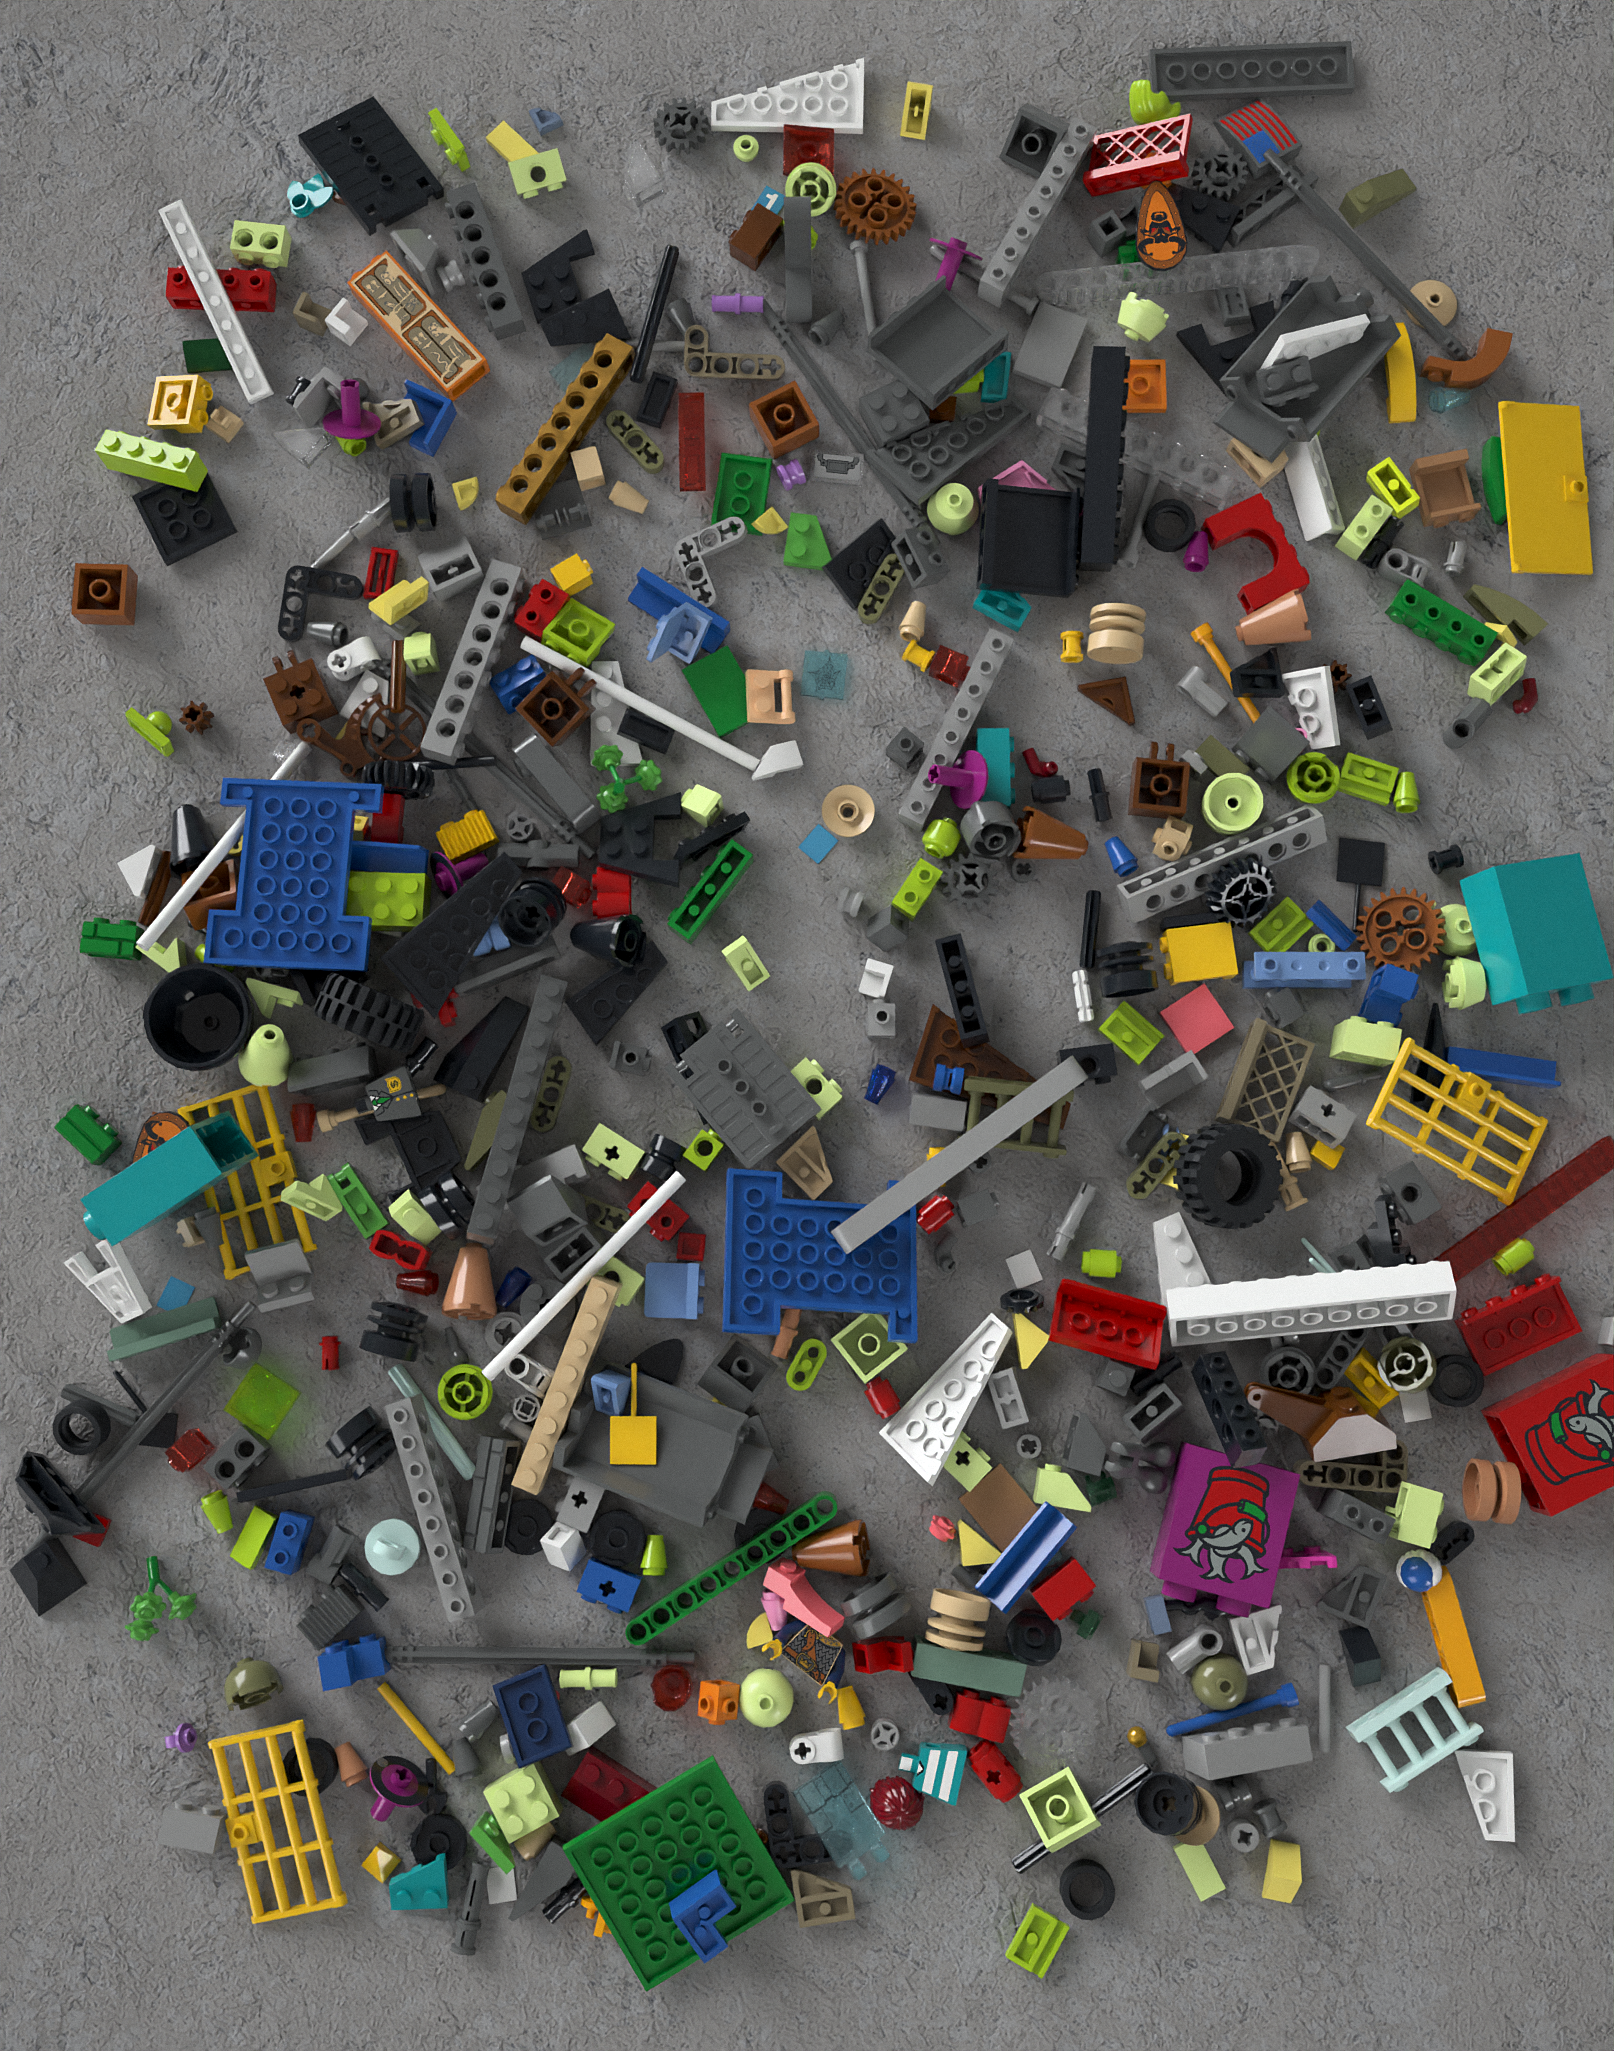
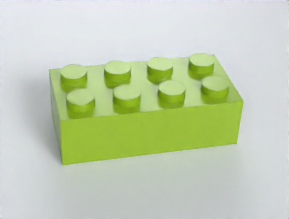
[346,872,432,932]

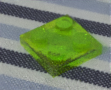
[223,1363,302,1440]

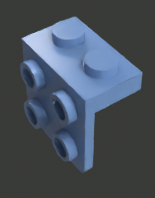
[646,602,713,664]
[644,1262,705,1319]

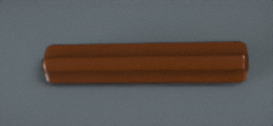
[390,640,406,714]
[138,851,172,927]

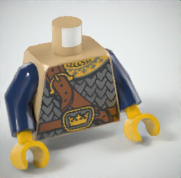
[762,1619,846,1704]

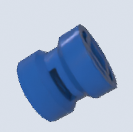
[933,1064,964,1095]

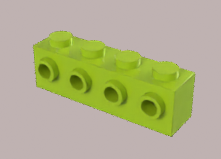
[95,429,208,492]

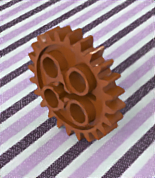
[833,168,917,245]
[1356,887,1447,972]

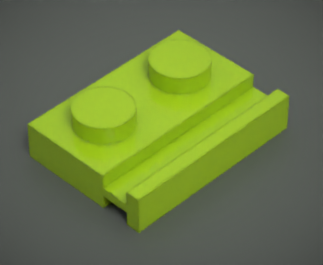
[428,108,470,172]
[1337,752,1399,806]
[1247,896,1314,952]
[1097,1001,1164,1066]
[1005,1903,1070,1979]

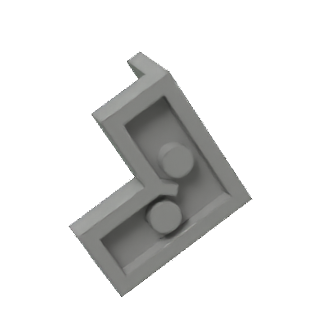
[1137,1050,1209,1109]

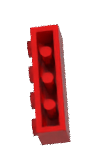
[165,266,277,312]

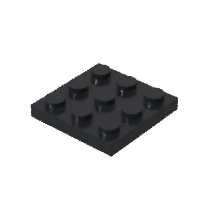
[132,472,238,566]

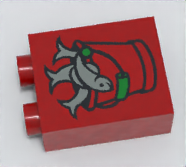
[1481,1353,1614,1517]

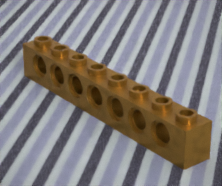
[495,333,635,525]

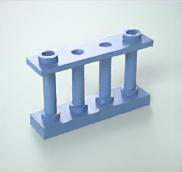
[1242,952,1366,989]

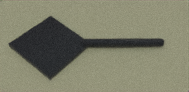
[113,1370,178,1449]

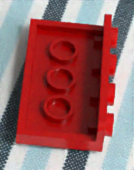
[1454,1273,1582,1376]
[1048,1279,1167,1370]

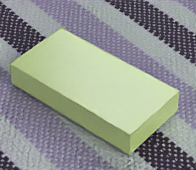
[1173,1842,1226,1902]

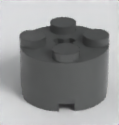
[960,800,1021,863]
[520,1279,579,1335]

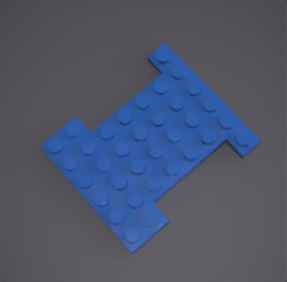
[203,778,384,972]
[722,1168,918,1344]

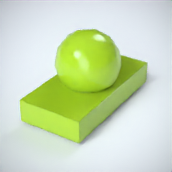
[125,707,174,757]

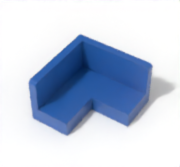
[404,379,457,457]
[669,1869,736,1964]

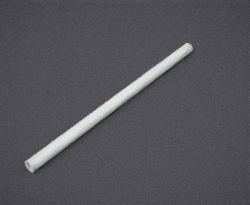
[520,636,760,772]
[136,742,312,951]
[482,1171,686,1381]

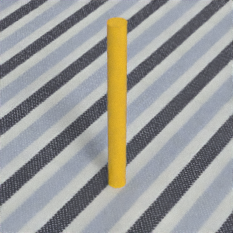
[377,1681,455,1775]

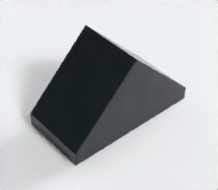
[1338,1626,1381,1687]

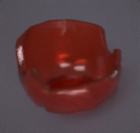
[650,1664,693,1712]

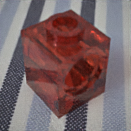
[928,645,971,688]
[552,866,592,909]
[164,1428,215,1473]

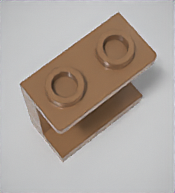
[1409,449,1481,528]

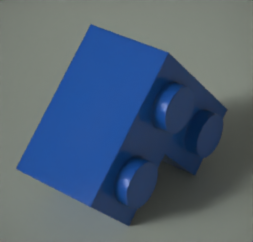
[1358,964,1419,1028]
[317,1633,391,1691]

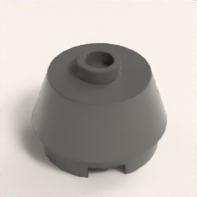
[1260,1347,1317,1394]

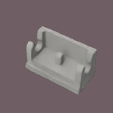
[909,1092,967,1131]
[987,1365,1032,1429]

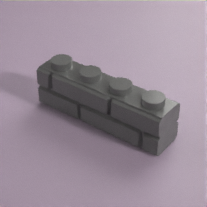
[463,1436,521,1554]

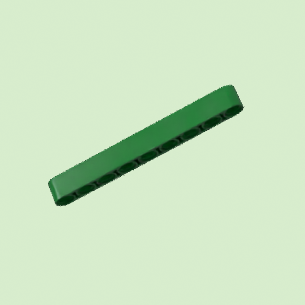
[625,1491,838,1645]

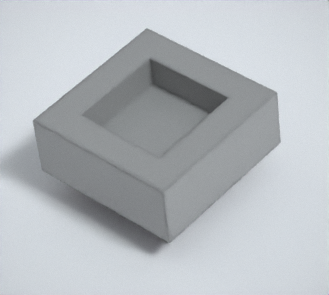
[1179,749,1208,781]

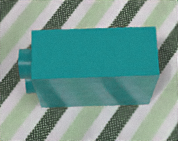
[1460,853,1614,1015]
[80,1110,259,1246]

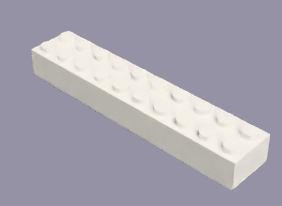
[1166,1261,1457,1347]

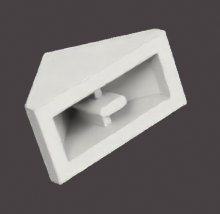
[117,845,163,901]
[565,1699,616,1756]

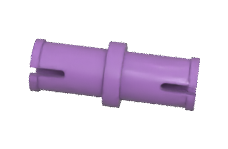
[712,293,764,315]

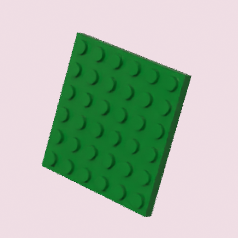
[563,1755,795,1992]

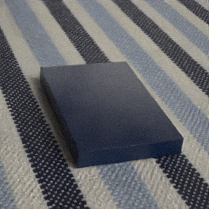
[492,1664,574,1769]

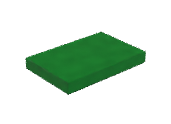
[711,452,773,536]
[682,645,750,739]

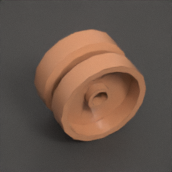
[1462,1458,1521,1524]

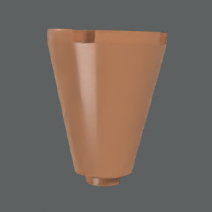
[1235,589,1311,645]
[442,1243,497,1320]

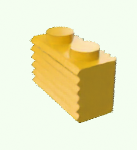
[435,809,500,865]

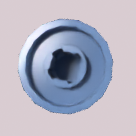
[474,915,512,957]

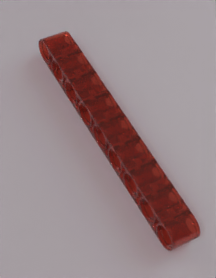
[1431,1135,1614,1282]

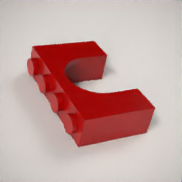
[1201,492,1310,615]

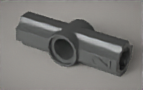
[497,840,580,871]

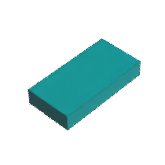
[980,352,1012,403]

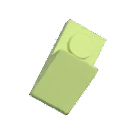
[722,936,770,991]
[135,938,187,973]
[246,977,303,1019]
[280,1174,342,1221]

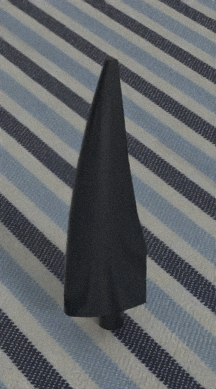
[1410,1003,1446,1113]

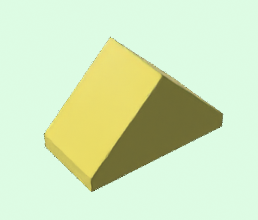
[900,81,933,140]
[1012,1313,1049,1369]
[957,1519,1002,1566]
[1262,1839,1302,1903]

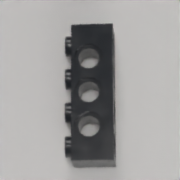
[935,933,990,1049]
[1191,1351,1268,1469]

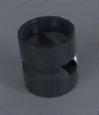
[639,1133,687,1181]

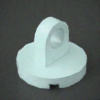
[364,1518,421,1575]

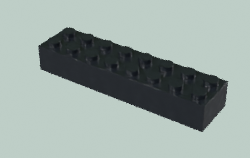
[1079,346,1130,572]

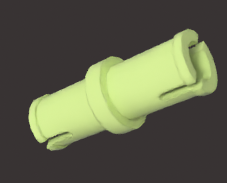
[559,1667,618,1690]

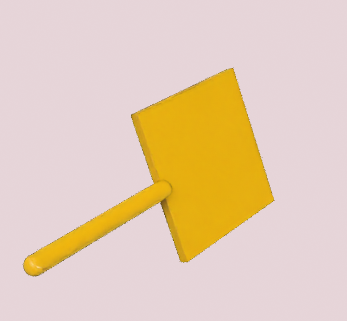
[610,1363,657,1465]

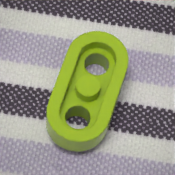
[786,1339,827,1391]

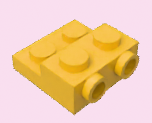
[147,375,213,433]

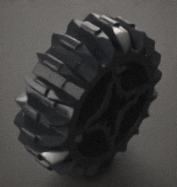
[362,760,435,800]
[1204,857,1278,928]

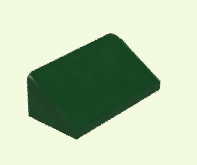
[182,338,233,374]

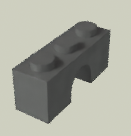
[1087,188,1147,258]

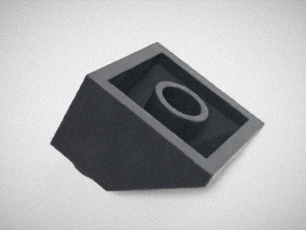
[10,1537,87,1617]

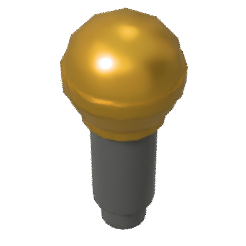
[1127,1726,1158,1767]

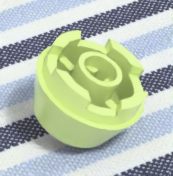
[785,162,836,217]
[1117,292,1170,342]
[927,483,979,535]
[1436,904,1477,956]
[1442,956,1488,1010]

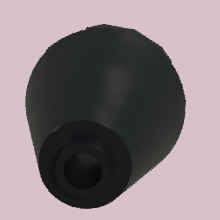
[169,804,224,880]
[570,914,647,968]

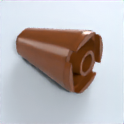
[1012,806,1089,860]
[792,1519,870,1577]

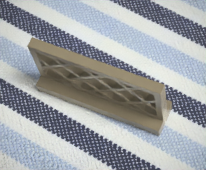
[1214,1018,1315,1143]

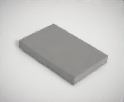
[1012,301,1088,391]

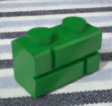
[79,917,145,961]
[54,1104,122,1166]

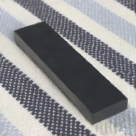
[236,1468,353,1503]

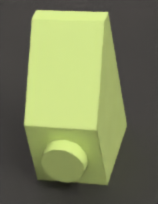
[403,632,440,676]
[681,784,724,827]
[388,1189,441,1246]
[1033,1463,1091,1512]

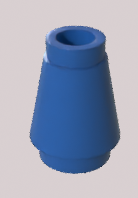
[1104,836,1139,877]

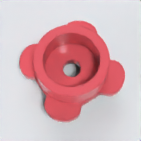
[929,1515,956,1542]

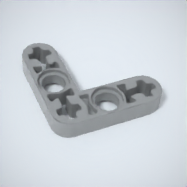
[675,517,748,610]

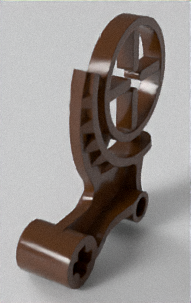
[296,693,427,779]

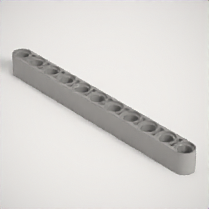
[831,1055,1089,1254]

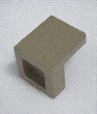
[292,291,332,337]
[1126,1639,1160,1683]

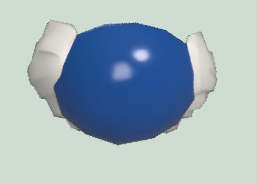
[1396,1549,1442,1592]

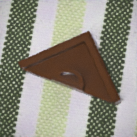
[1077,676,1135,726]

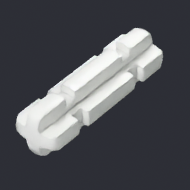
[1072,970,1094,1023]

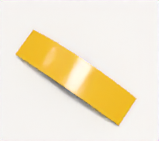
[1384,322,1416,424]

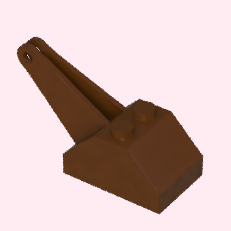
[1244,1382,1397,1462]

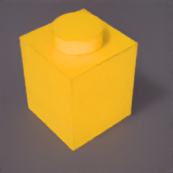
[550,553,594,597]

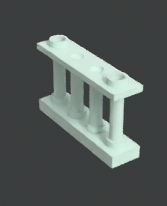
[1345,1667,1484,1793]

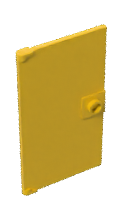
[1498,401,1593,575]

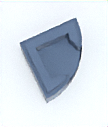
[529,108,563,136]

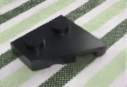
[1230,647,1285,698]

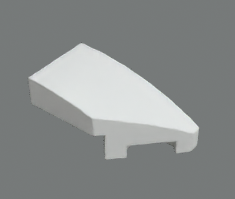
[752,740,803,781]

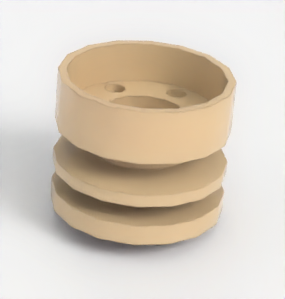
[1087,603,1146,664]
[925,1588,991,1651]

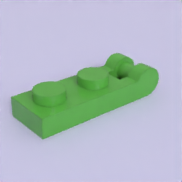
[327,1162,390,1240]

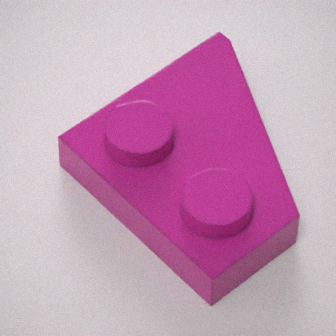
[1279,1545,1338,1569]

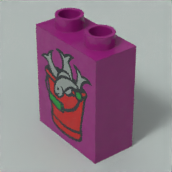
[1150,1441,1300,1618]

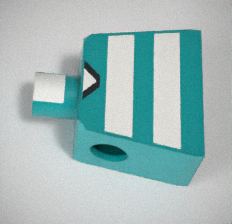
[898,1742,967,1806]

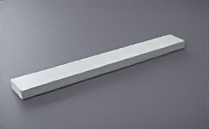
[158,199,274,404]

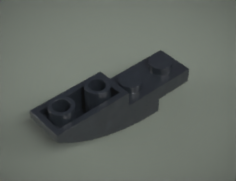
[1367,1194,1417,1268]

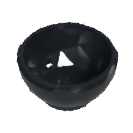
[142,963,254,1071]

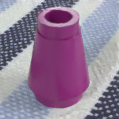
[1183,531,1209,572]

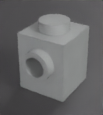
[868,999,895,1039]

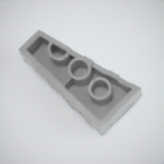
[476,1144,592,1214]
[1181,1718,1313,1780]

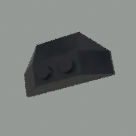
[15,1451,107,1536]

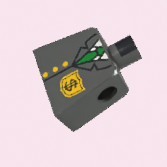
[354,1062,423,1121]

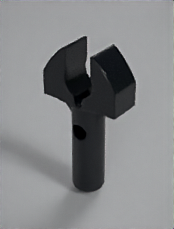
[418,1758,448,1815]

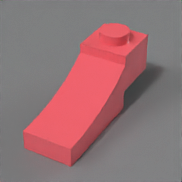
[763,1557,845,1637]

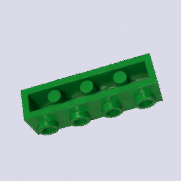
[1384,579,1498,667]
[667,839,754,945]

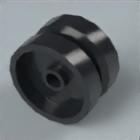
[389,473,437,533]
[418,1170,476,1241]

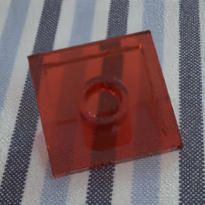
[783,124,834,176]

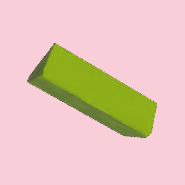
[230,1505,280,1570]

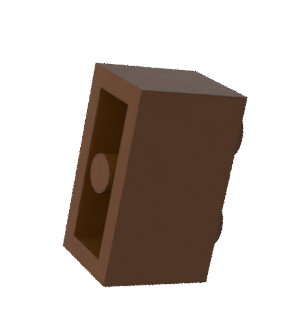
[728,203,784,271]

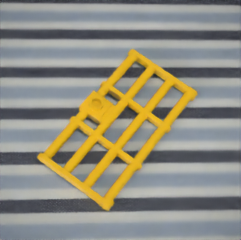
[1366,1037,1548,1206]
[177,1084,318,1280]
[208,1719,348,1924]

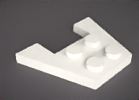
[64,1238,152,1324]

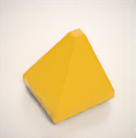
[361,1842,401,1884]

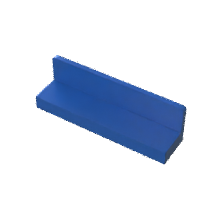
[628,567,730,654]
[350,840,429,875]
[1446,1046,1561,1089]
[975,1501,1077,1614]

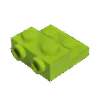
[541,598,615,668]

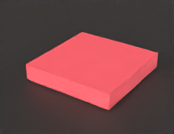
[1159,983,1235,1054]

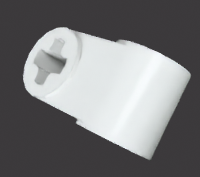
[327,636,381,681]
[505,1353,555,1399]
[789,1728,844,1764]

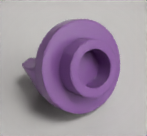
[165,1723,197,1753]

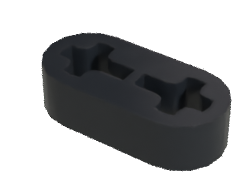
[1425,1521,1475,1565]

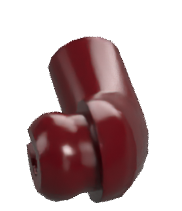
[1512,678,1538,714]
[1022,748,1058,778]

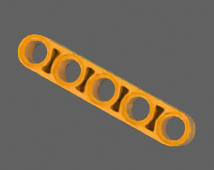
[1421,1565,1486,1708]

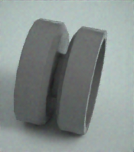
[839,1571,911,1639]

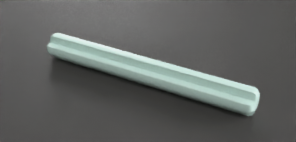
[388,1364,476,1481]

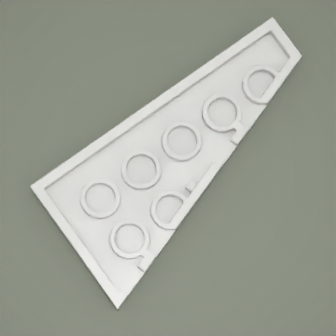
[711,58,864,134]
[879,1313,1013,1487]

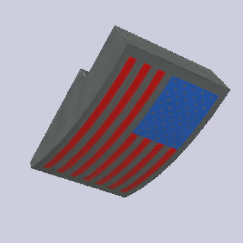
[1213,98,1303,179]

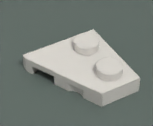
[340,669,391,740]
[1227,1603,1282,1675]

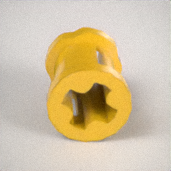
[1060,631,1084,663]
[901,639,936,672]

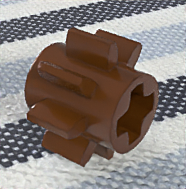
[1322,660,1352,695]
[179,701,214,735]

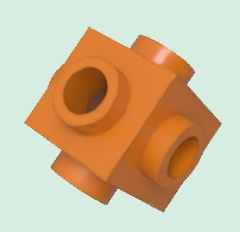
[697,1679,740,1725]

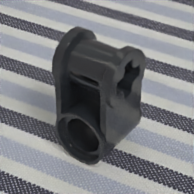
[908,1671,954,1715]

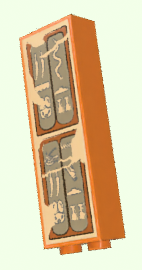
[347,250,490,402]

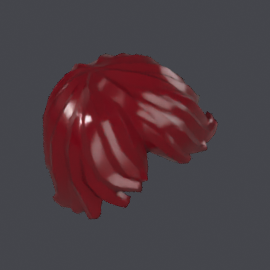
[869,1775,925,1831]

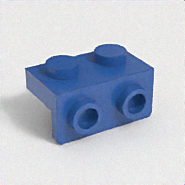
[489,654,546,715]

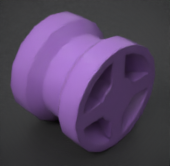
[776,458,806,491]

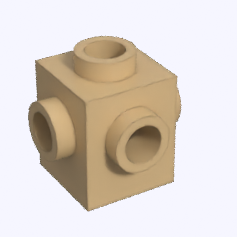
[1151,815,1193,862]

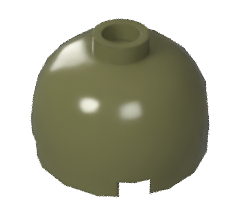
[1377,1336,1437,1394]
[1190,1652,1248,1711]
[224,1657,284,1711]

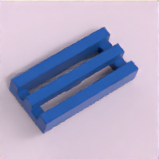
[1306,899,1357,951]

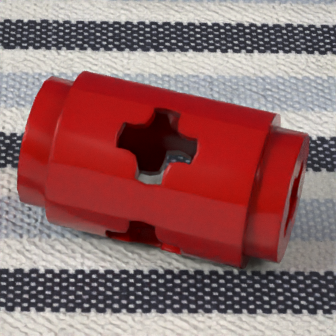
[966,1739,1023,1803]

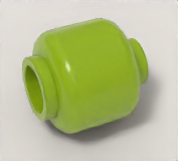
[922,818,961,859]

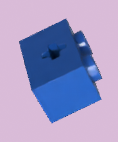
[264,1509,315,1575]
[576,1556,643,1614]

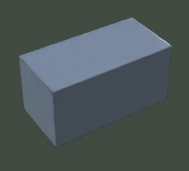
[1143,1594,1172,1635]

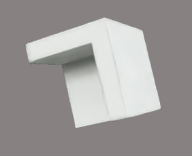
[325,298,368,346]
[859,958,894,999]
[540,1521,586,1572]

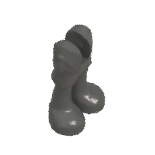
[1105,1441,1176,1494]

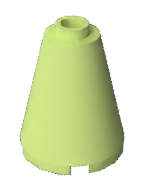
[238,1024,294,1087]

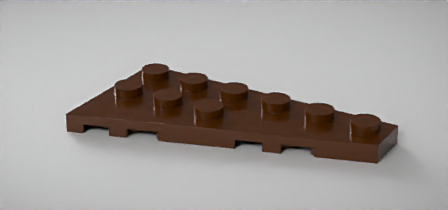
[908,1004,1071,1130]

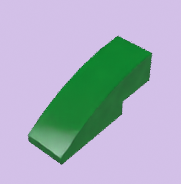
[1481,436,1507,525]

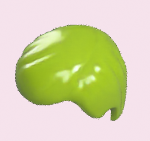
[1129,80,1181,125]

